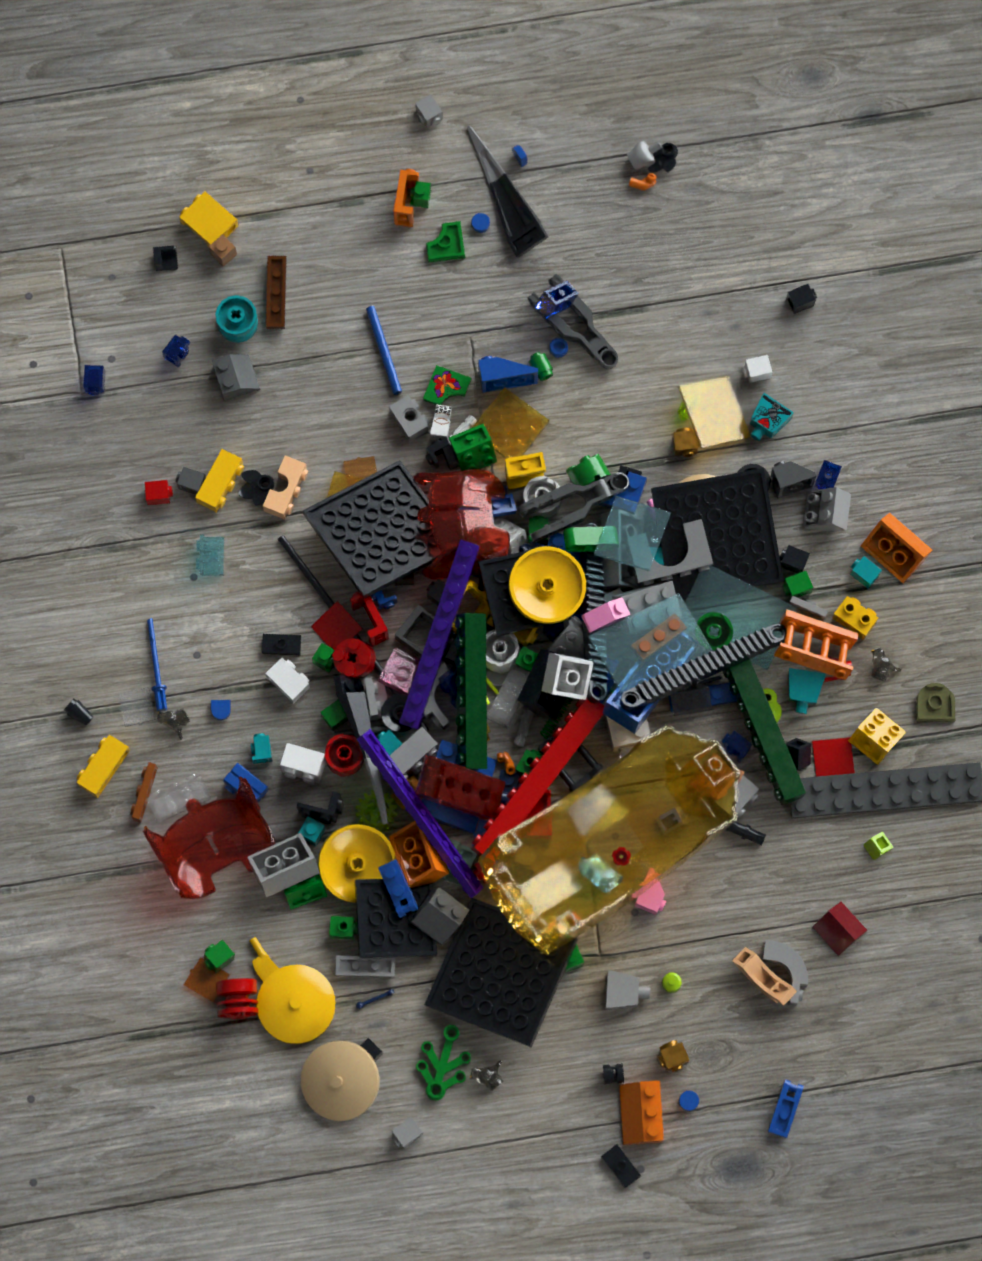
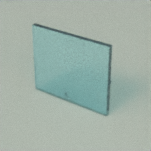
[594,496,671,572]

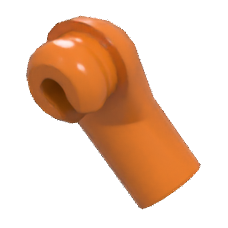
[497,751,515,775]

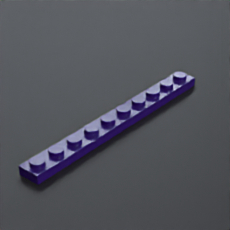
[399,540,480,729]
[357,729,484,898]

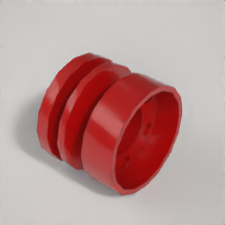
[216,978,259,1019]

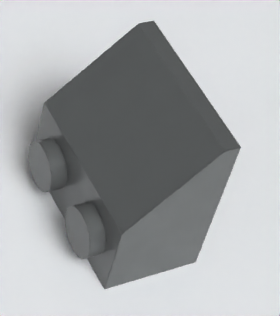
[212,354,260,401]
[770,461,816,499]
[411,887,469,945]

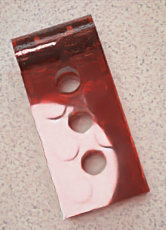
[415,756,505,820]

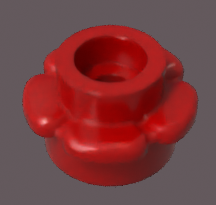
[612,847,631,866]

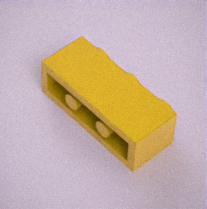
[195,449,244,513]
[76,734,130,798]

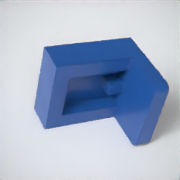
[371,590,398,610]

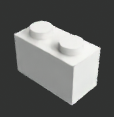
[265,658,310,704]

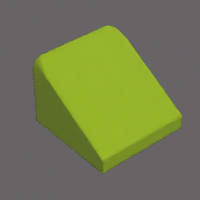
[863,832,894,860]

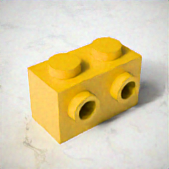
[832,596,878,640]

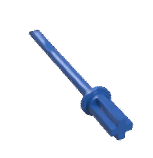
[147,618,167,712]

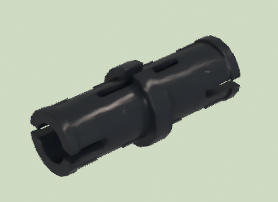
[726,819,766,846]

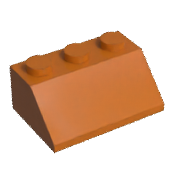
[861,513,932,583]
[389,821,449,888]
[619,1080,664,1145]

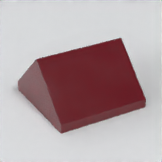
[812,902,867,956]

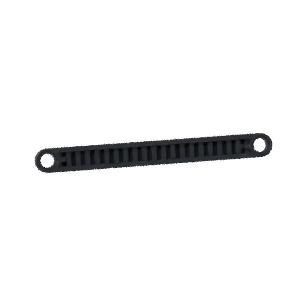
[580,523,608,704]
[620,624,787,712]

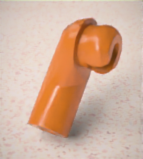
[629,173,656,191]

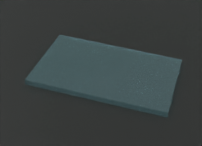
[680,566,798,670]
[589,593,713,694]

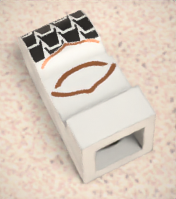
[430,405,452,440]

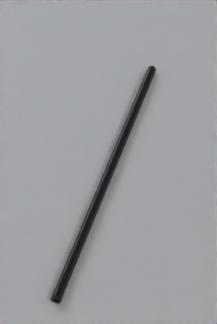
[277,535,429,732]

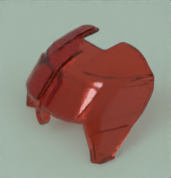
[413,469,510,580]
[143,777,275,899]

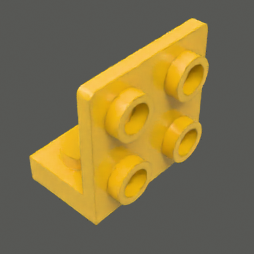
[848,708,906,765]

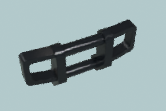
[538,736,604,807]

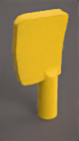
[249,937,279,982]

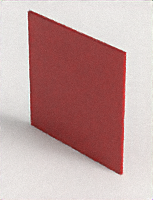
[311,601,363,650]
[812,737,855,777]

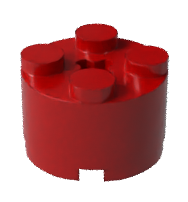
[333,638,376,678]
[325,734,364,777]

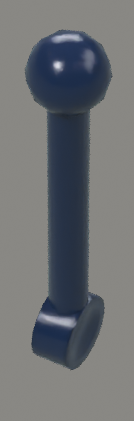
[356,989,395,1009]

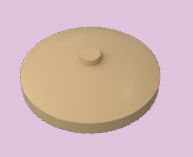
[301,1041,380,1121]

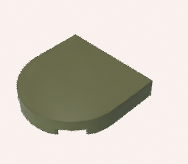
[916,683,956,722]

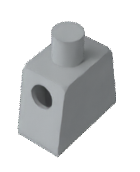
[605,970,650,1010]

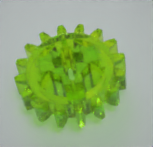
[355,790,397,832]

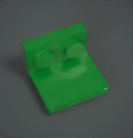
[449,423,497,476]
[284,874,327,910]

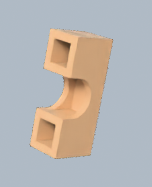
[263,456,308,519]

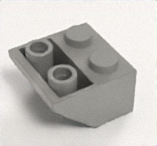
[803,487,851,532]

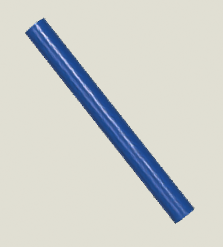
[366,306,402,395]

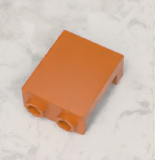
[393,169,419,227]

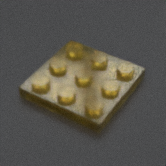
[472,387,550,459]

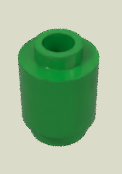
[528,352,554,381]

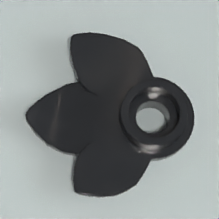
[648,143,678,172]
[238,470,275,506]

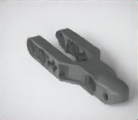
[527,274,618,369]
[517,472,629,543]

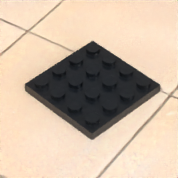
[478,545,572,637]
[354,879,437,959]

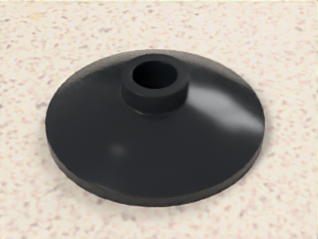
[381,694,412,732]

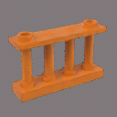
[774,610,858,680]

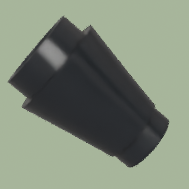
[64,698,93,726]

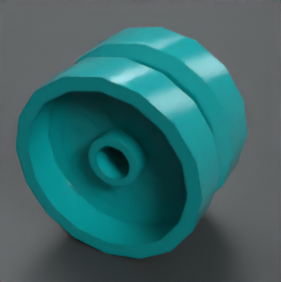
[215,295,258,343]

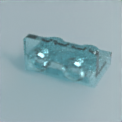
[196,534,224,576]
[578,853,623,894]

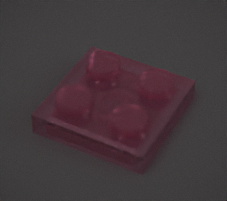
[378,647,420,695]

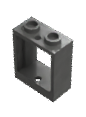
[395,605,455,658]

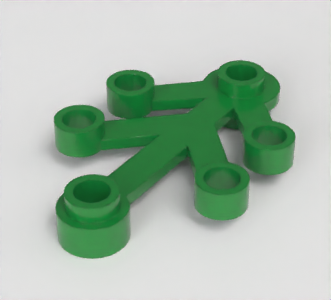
[416,1025,471,1101]

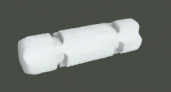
[448,415,477,445]

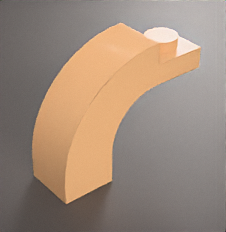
[732,947,797,1006]

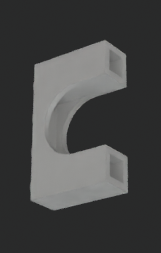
[627,519,713,586]

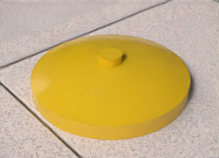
[509,546,586,624]
[318,824,396,903]
[257,965,336,1044]

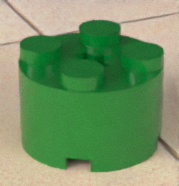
[566,454,611,486]
[695,612,733,651]

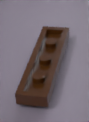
[266,256,287,329]

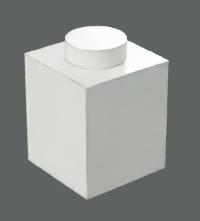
[742,355,772,383]

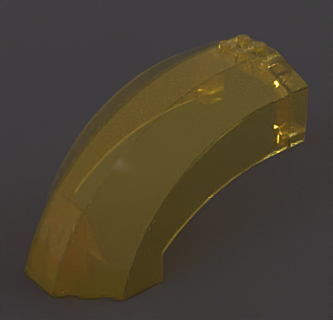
[478,725,740,955]

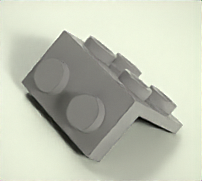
[548,616,584,659]

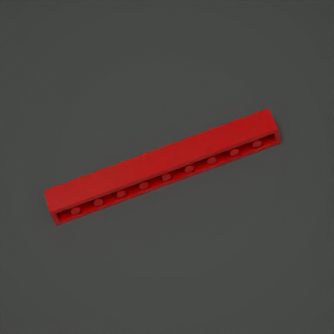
[471,698,604,864]

